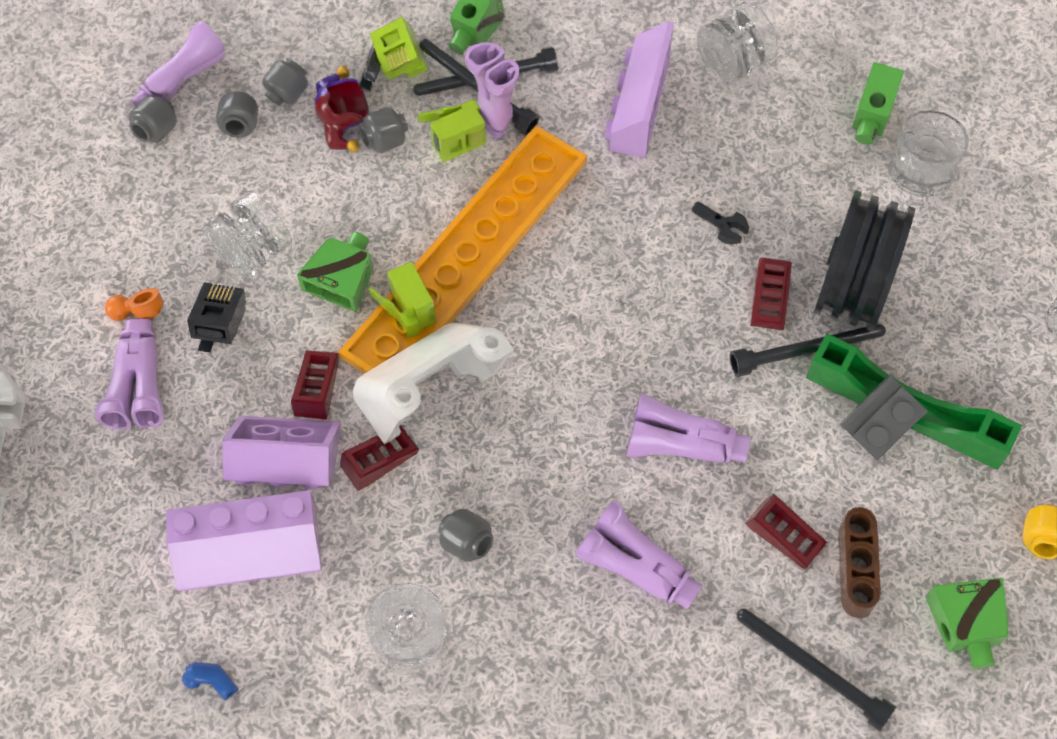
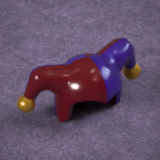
[315,66,369,153]

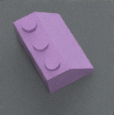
[222,416,341,489]

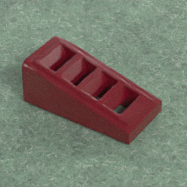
[750,257,792,330]
[291,350,340,420]
[340,425,419,491]
[745,494,827,569]

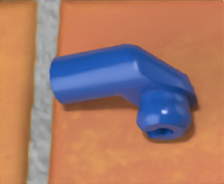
[182,662,239,700]

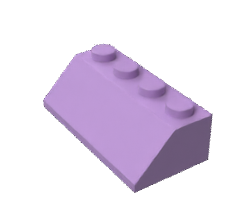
[605,21,674,158]
[166,490,322,592]

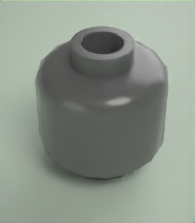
[262,58,308,106]
[216,91,258,138]
[129,96,177,143]
[359,107,408,154]
[439,509,493,562]

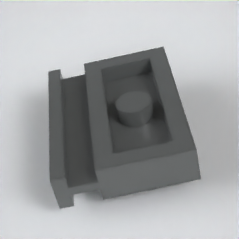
[840,375,928,461]

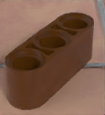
[838,507,881,618]

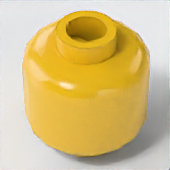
[1022,504,1057,559]

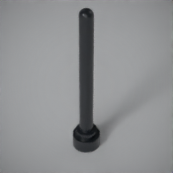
[419,39,540,136]
[413,46,558,96]
[729,324,886,377]
[736,608,897,732]

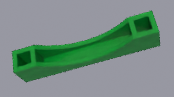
[806,333,1022,470]

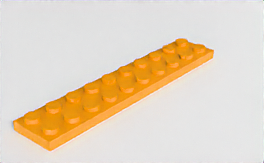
[338,126,587,374]

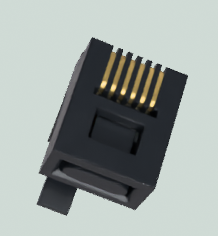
[187,282,246,353]

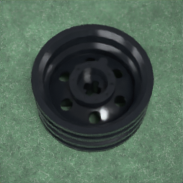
[813,190,916,332]

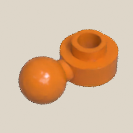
[105,288,164,321]

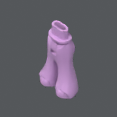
[131,20,225,107]
[465,42,519,138]
[95,319,163,429]
[626,393,751,464]
[575,499,702,609]

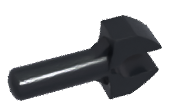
[359,47,381,92]
[692,202,749,244]

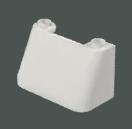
[353,323,514,445]

